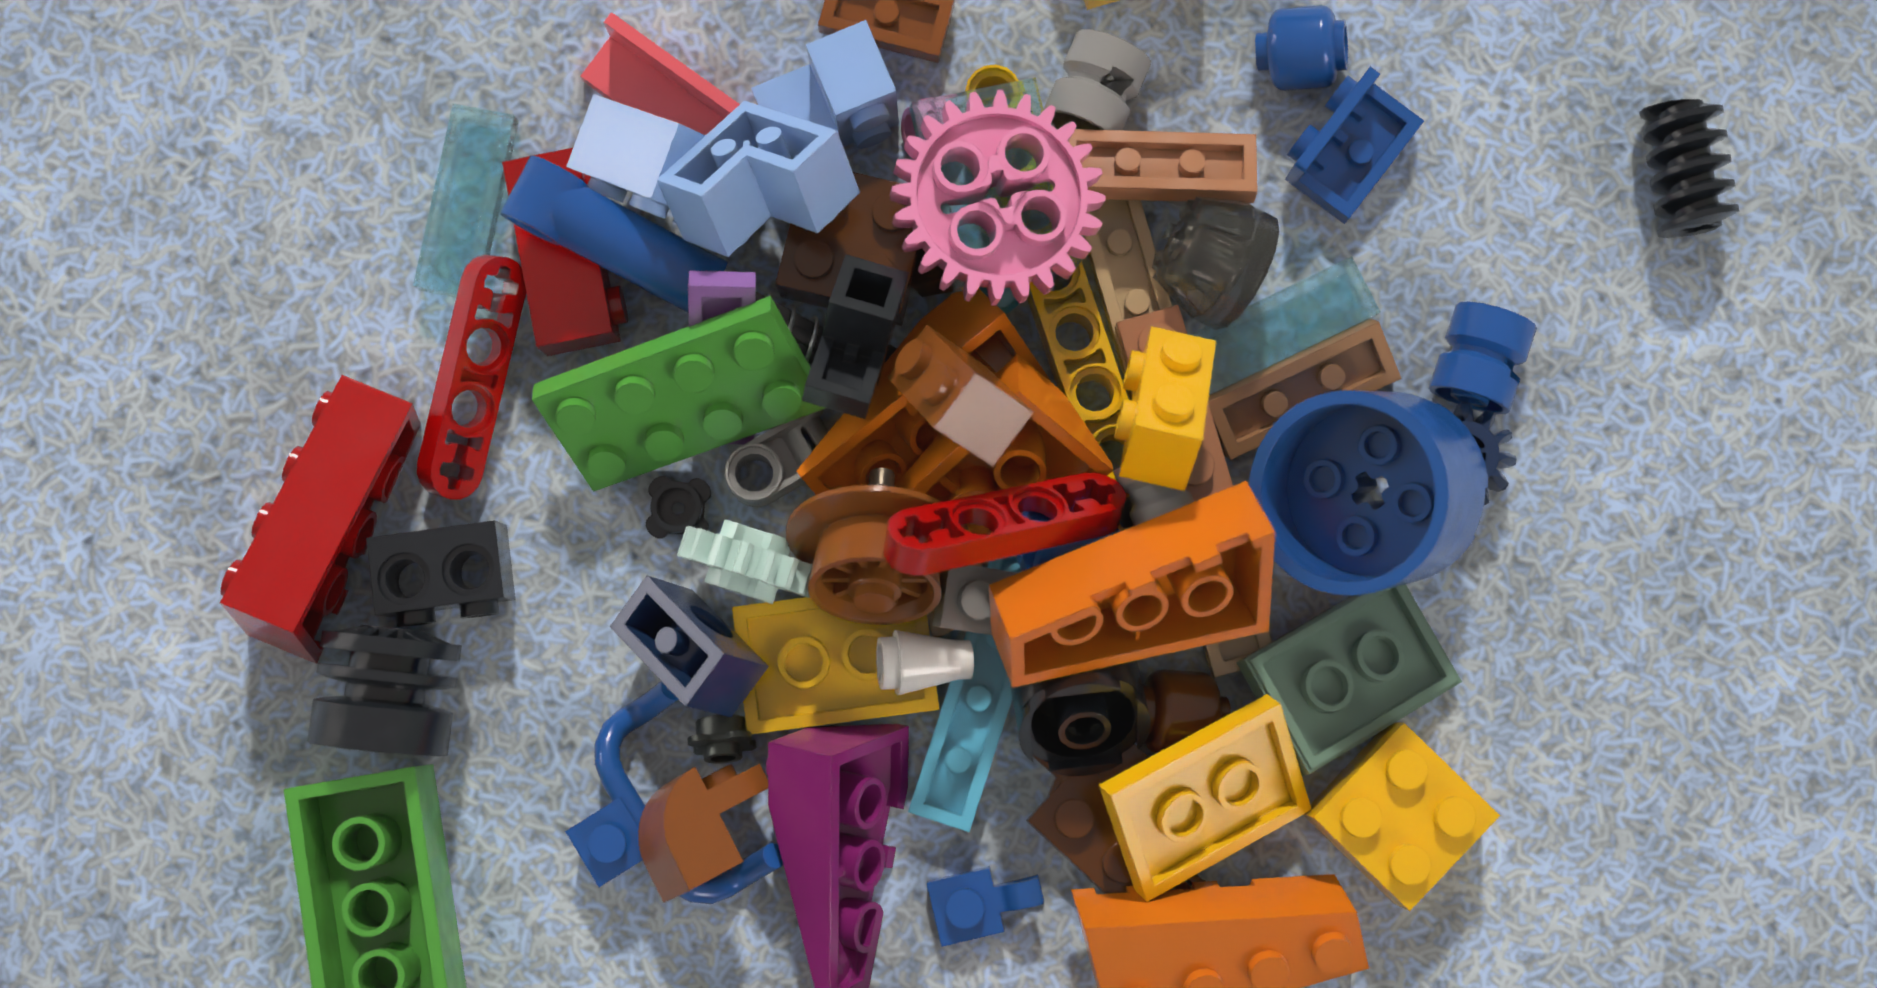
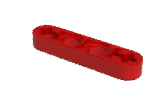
[417,255,526,500]
[883,472,1126,576]

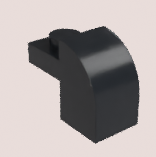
[802,254,909,419]

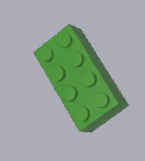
[283,764,467,988]

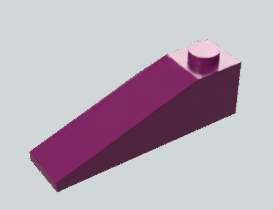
[766,724,909,988]

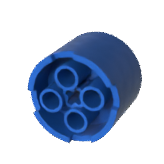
[1249,390,1488,596]

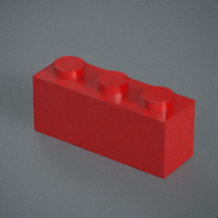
[502,148,628,356]

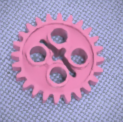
[890,90,1105,306]

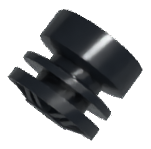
[307,624,462,756]

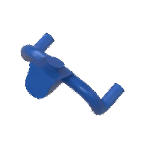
[565,681,783,904]

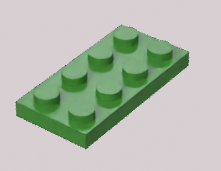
[532,296,825,492]

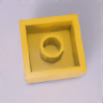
[1303,722,1500,911]

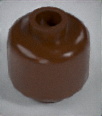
[1135,669,1231,753]

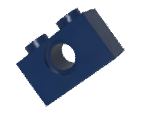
[610,575,769,717]

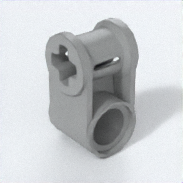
[725,410,829,507]

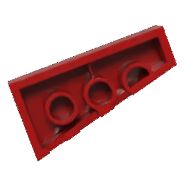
[220,375,421,664]

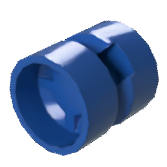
[1428,301,1537,414]

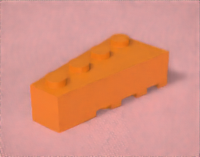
[989,481,1275,688]
[1071,874,1369,988]

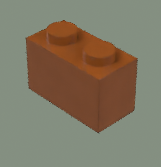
[887,325,1034,466]

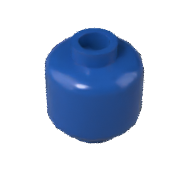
[1255,5,1348,91]

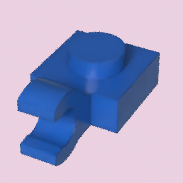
[926,866,1044,947]

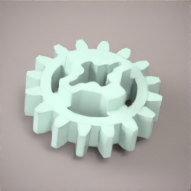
[677,519,813,604]

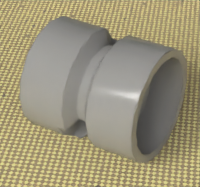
[1043,29,1151,130]

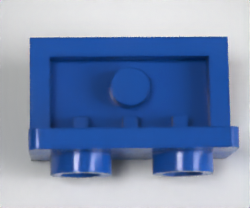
[1285,66,1424,224]

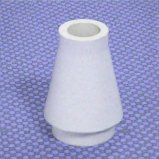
[876,630,974,695]

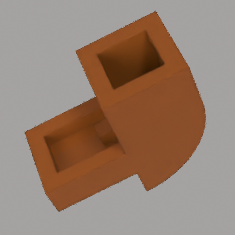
[638,763,768,903]

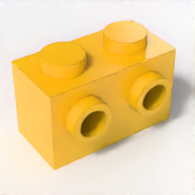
[1114,326,1216,491]

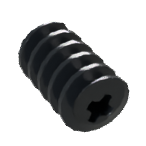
[1639,99,1739,238]

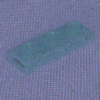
[413,103,519,298]
[1189,256,1381,396]

